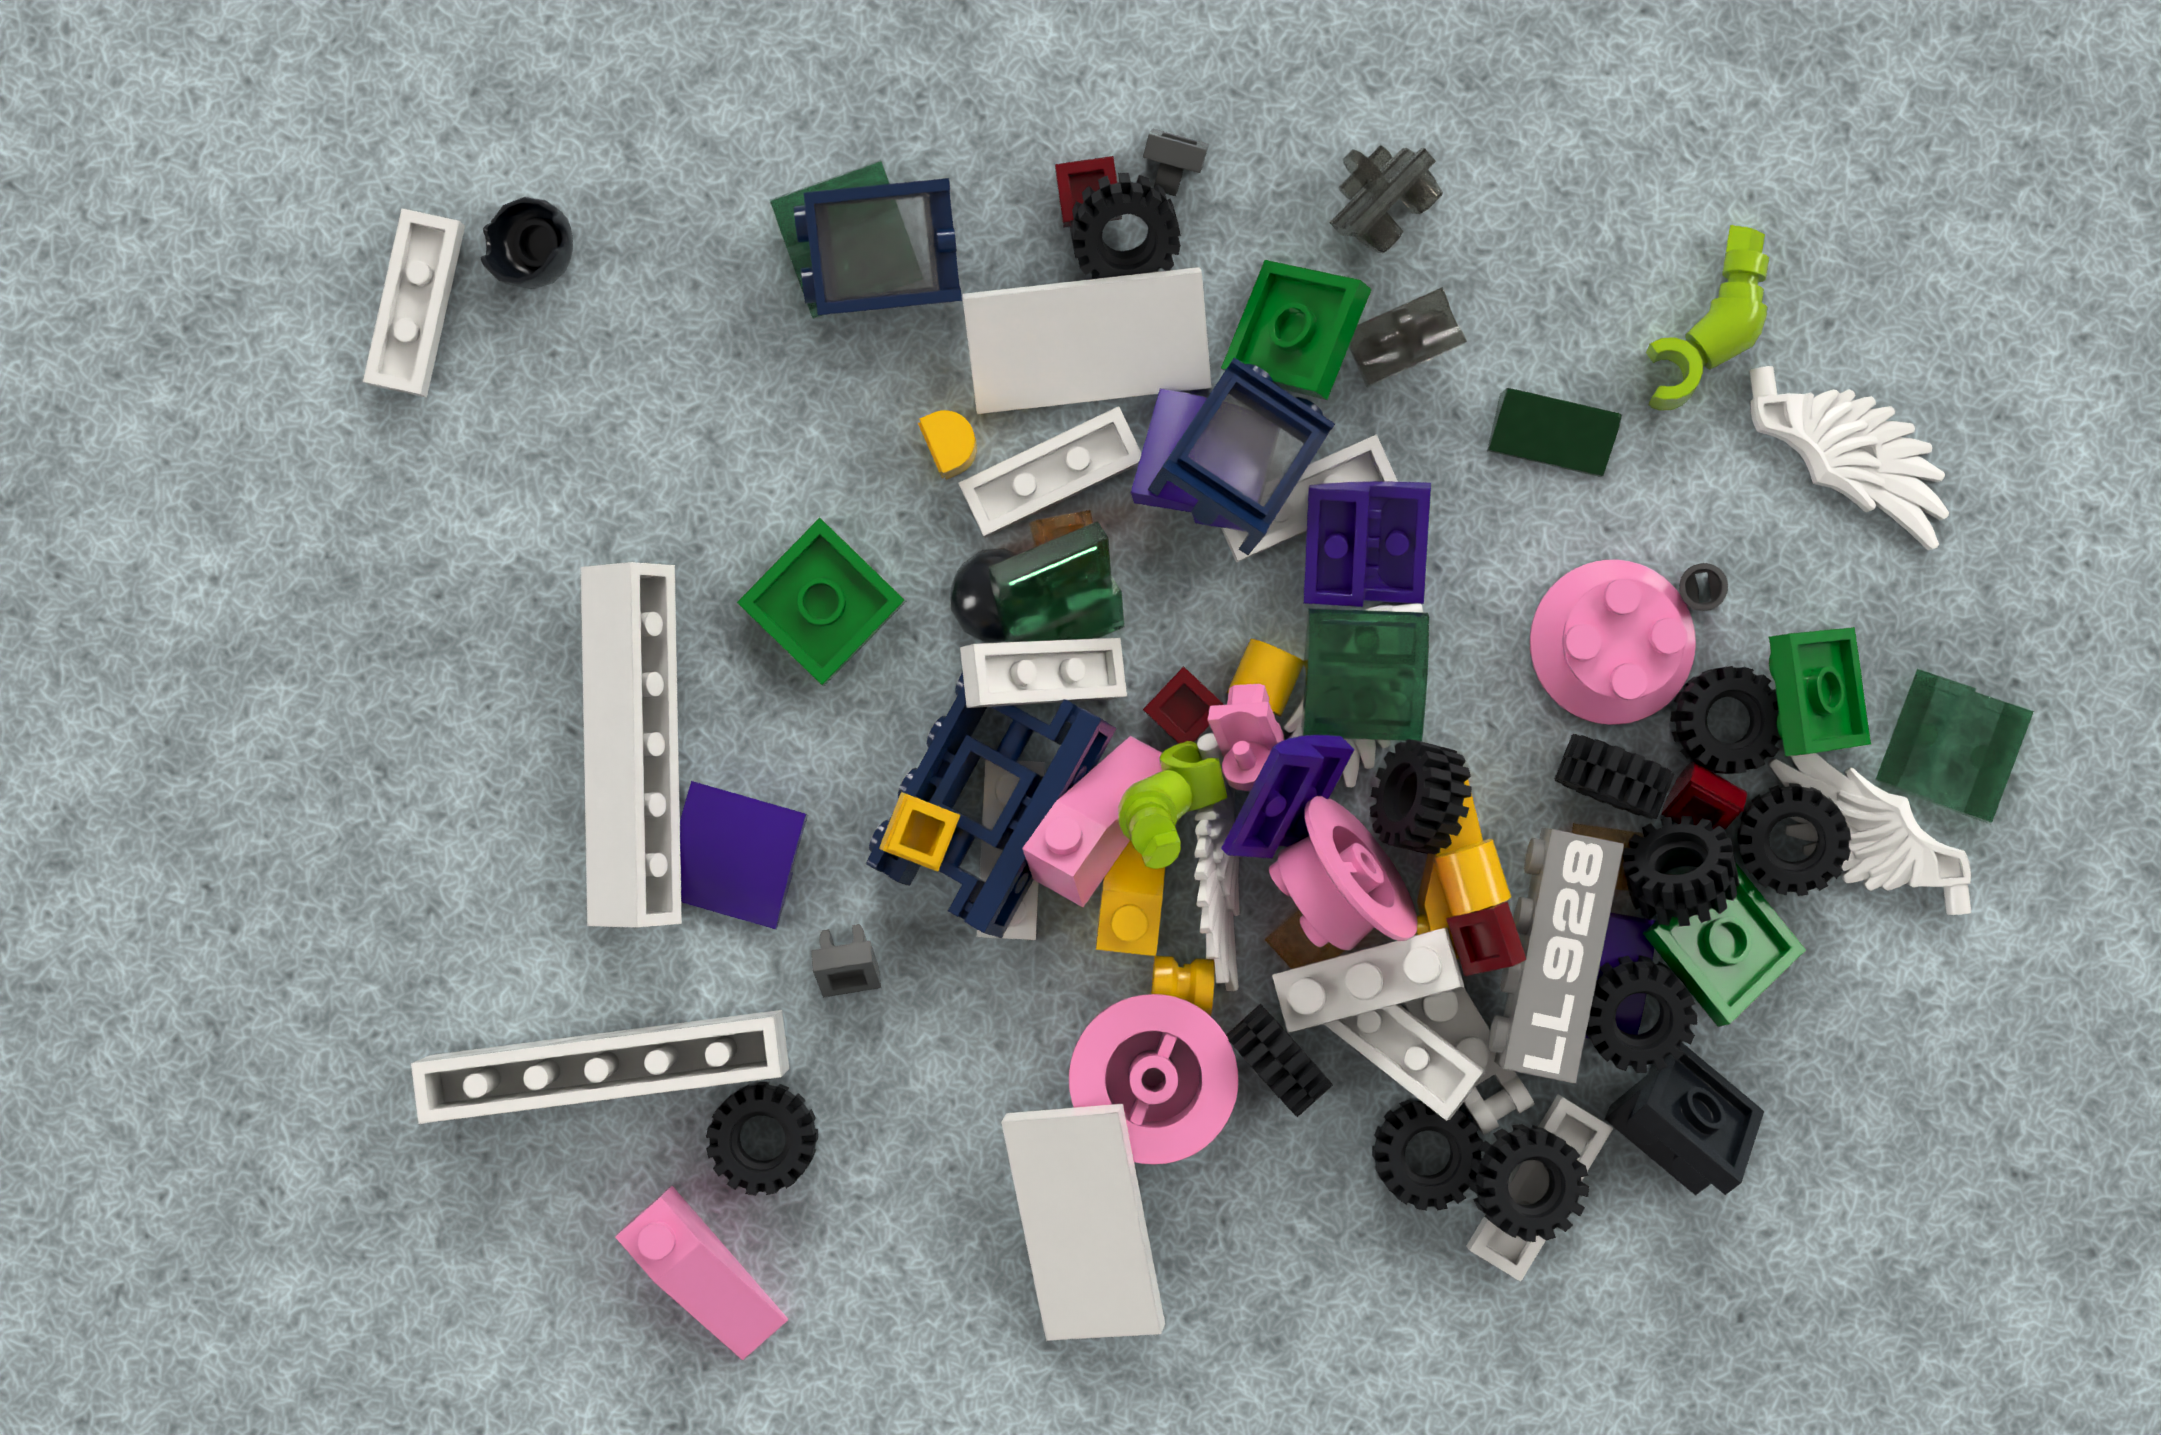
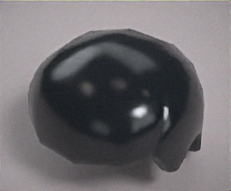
[481,197,573,289]
[950,548,1041,642]

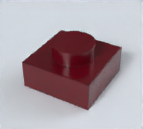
[1055,156,1122,228]
[1143,666,1224,744]
[1446,901,1526,976]

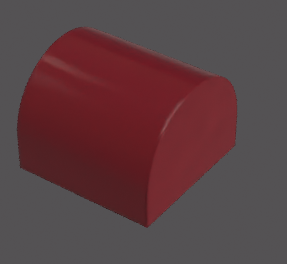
[1661,762,1747,830]

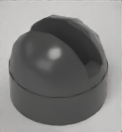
[1679,563,1728,611]

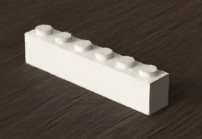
[581,562,682,928]
[411,1010,789,1124]

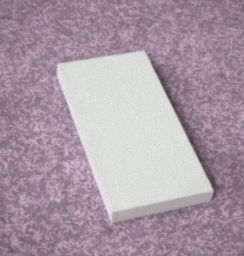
[963,267,1212,414]
[1001,1104,1165,1341]

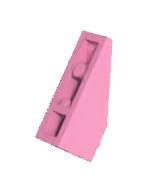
[1022,736,1162,907]
[615,1186,788,1360]

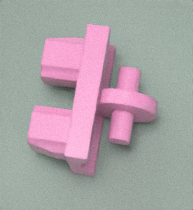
[1208,684,1284,791]

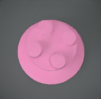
[1530,560,1696,725]
[1269,796,1417,950]
[1069,994,1238,1165]

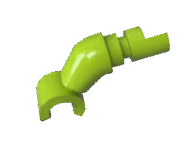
[1646,225,1769,411]
[1118,741,1227,869]

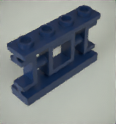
[866,672,1117,938]

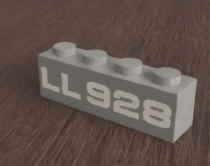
[1488,828,1624,1084]

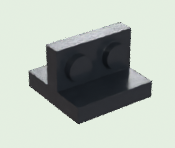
[1605,1043,1764,1196]

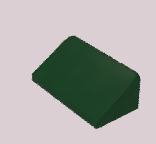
[1487,388,1622,477]

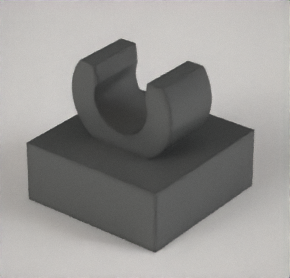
[1143,128,1209,196]
[811,924,881,998]

